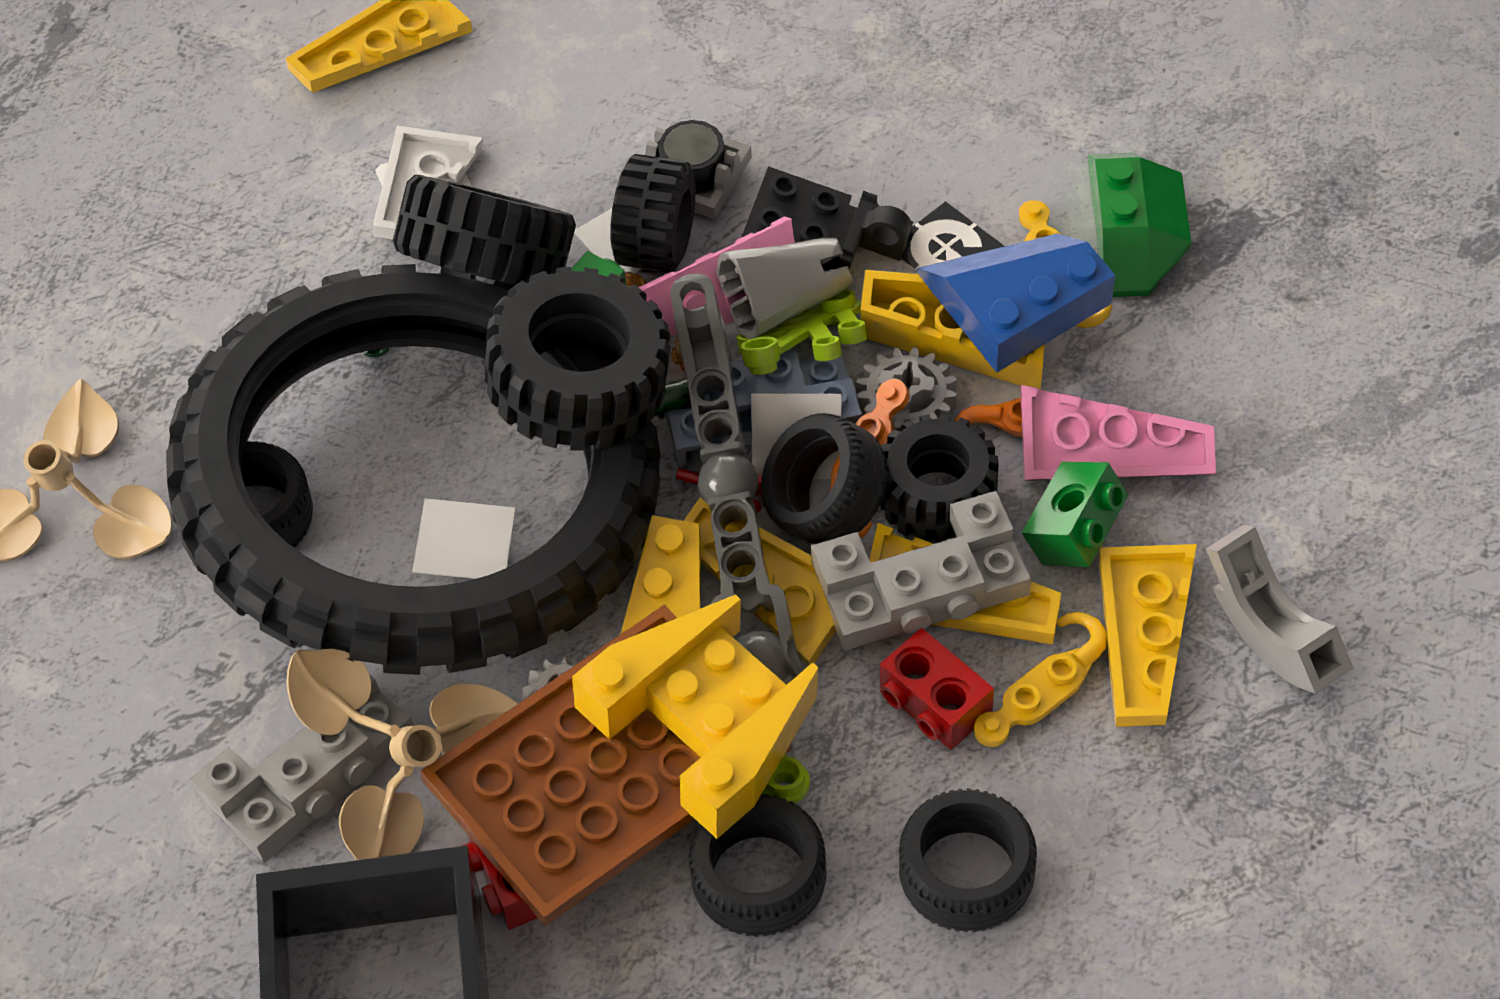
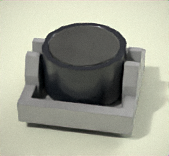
[645,120,752,219]

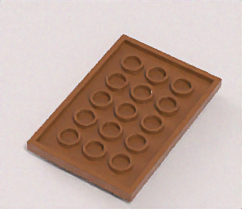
[420,605,791,927]

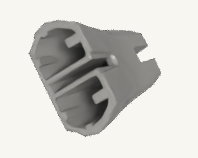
[716,238,853,339]

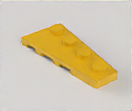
[285,0,473,93]
[683,497,836,666]
[620,515,701,634]
[869,523,1062,645]
[1098,544,1197,727]

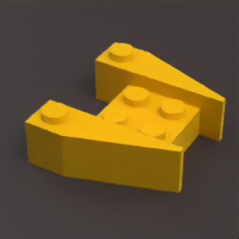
[572,595,818,839]

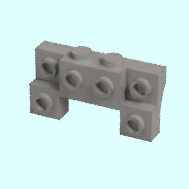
[811,491,1031,651]
[190,675,414,863]

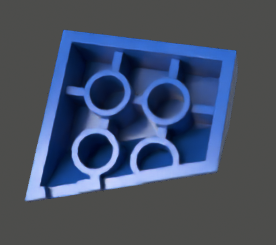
[917,234,1115,373]

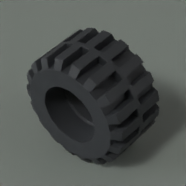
[610,154,696,273]
[880,414,999,543]

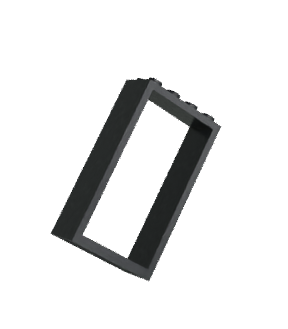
[256,845,489,999]

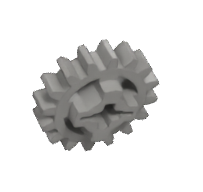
[856,347,957,432]

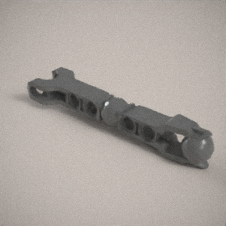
[670,273,803,681]

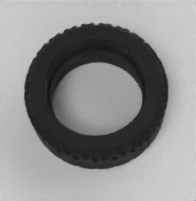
[761,413,888,544]
[241,441,313,547]
[899,788,1037,932]
[689,794,827,937]

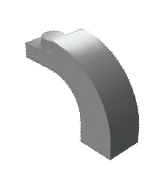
[1206,524,1353,694]

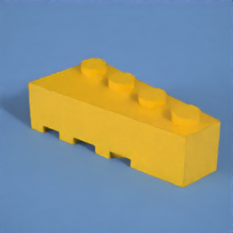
[860,270,1045,390]

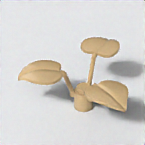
[0,379,173,562]
[287,649,518,860]

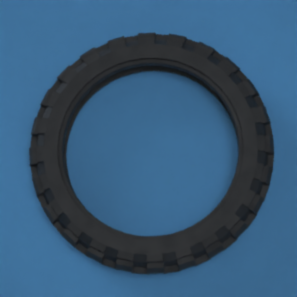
[166,264,661,675]

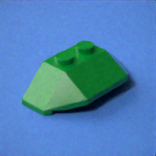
[1088,153,1191,297]

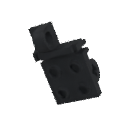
[742,166,914,271]

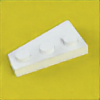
[373,126,483,239]

